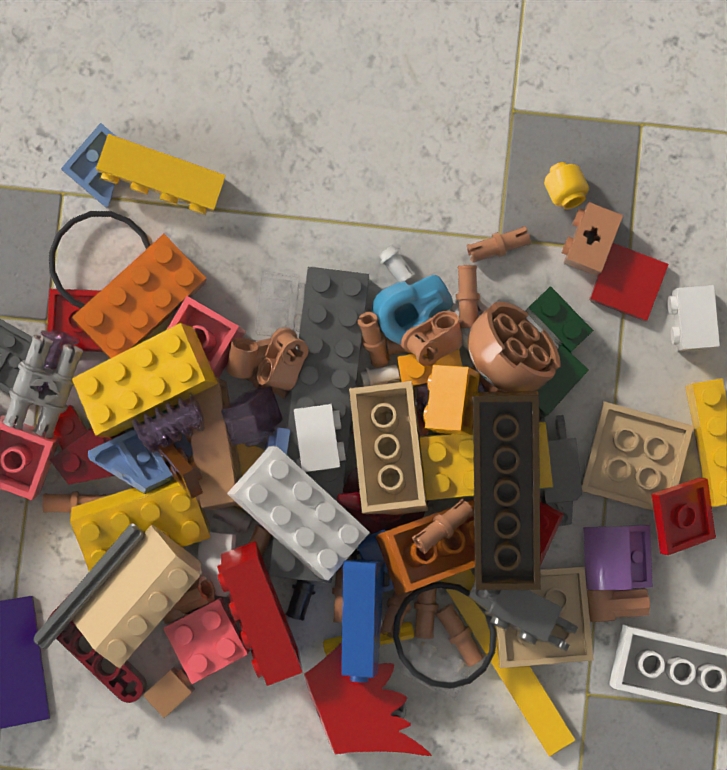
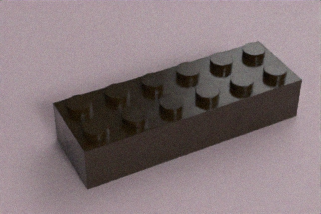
[473,391,541,590]

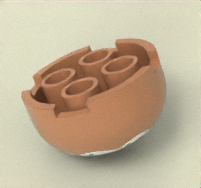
[468,302,560,392]

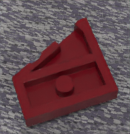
[50,428,115,485]

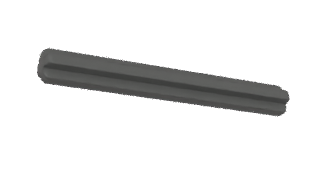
[34,524,144,649]

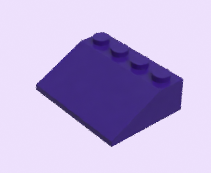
[0,596,50,729]

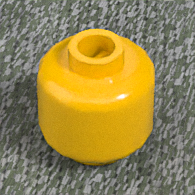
[544,162,589,209]

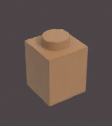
[143,667,195,718]

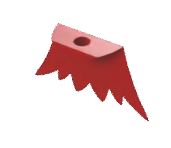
[304,642,432,756]

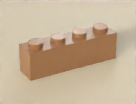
[181,377,242,510]

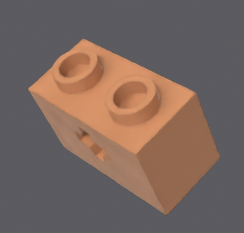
[561,202,623,276]

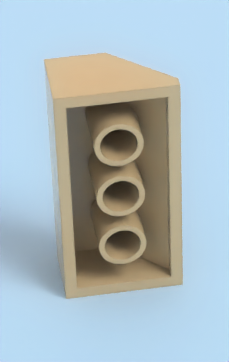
[349,381,428,515]
[72,525,201,669]

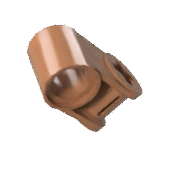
[401,311,463,366]
[257,327,308,391]

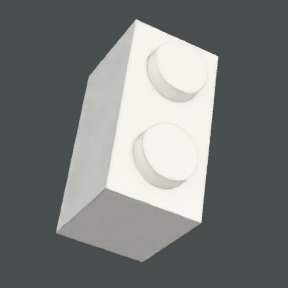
[668,285,720,352]
[294,404,346,473]

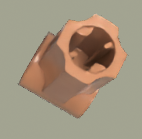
[226,338,283,379]
[163,576,216,624]
[587,588,650,622]

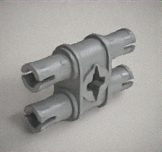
[3,335,83,438]

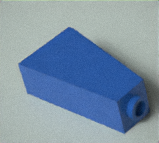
[341,559,385,682]

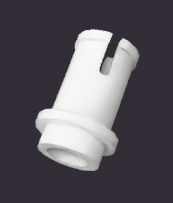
[378,245,416,282]
[360,363,400,387]

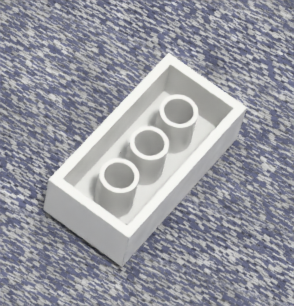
[227,446,370,581]
[609,624,727,715]

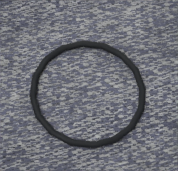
[49,211,150,308]
[393,581,496,689]

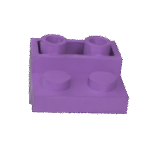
[583,525,653,590]

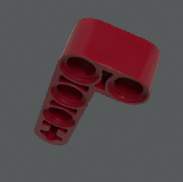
[48,593,147,703]

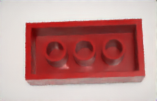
[217,541,303,686]

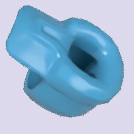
[372,275,453,344]

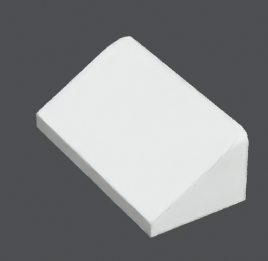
[198,532,236,597]

